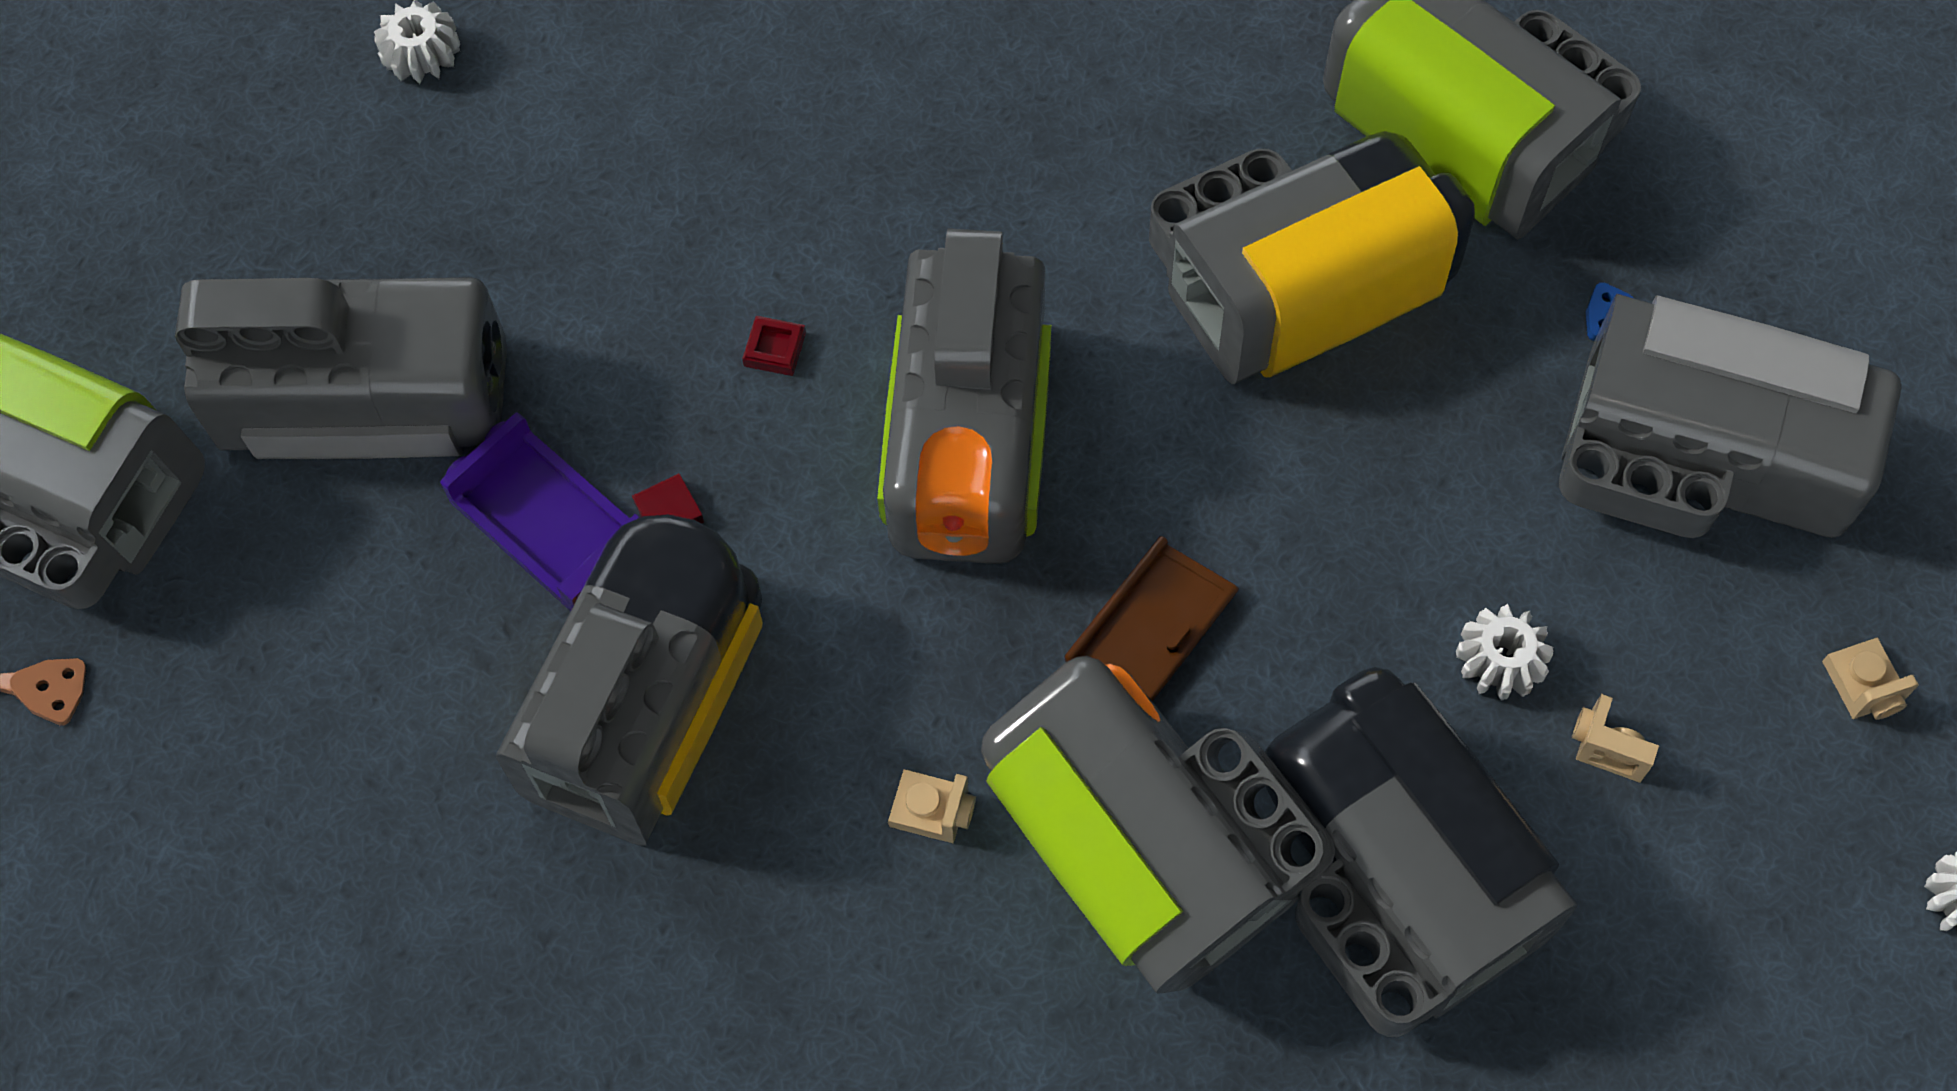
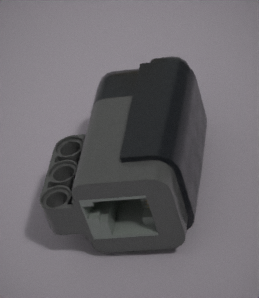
[1265,667,1578,1037]

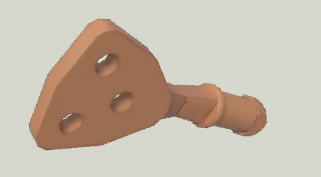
[0,658,86,726]

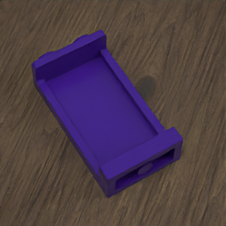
[440,412,640,611]

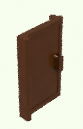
[1064,536,1239,702]

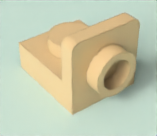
[1822,637,1919,720]
[1572,694,1659,783]
[888,769,976,844]

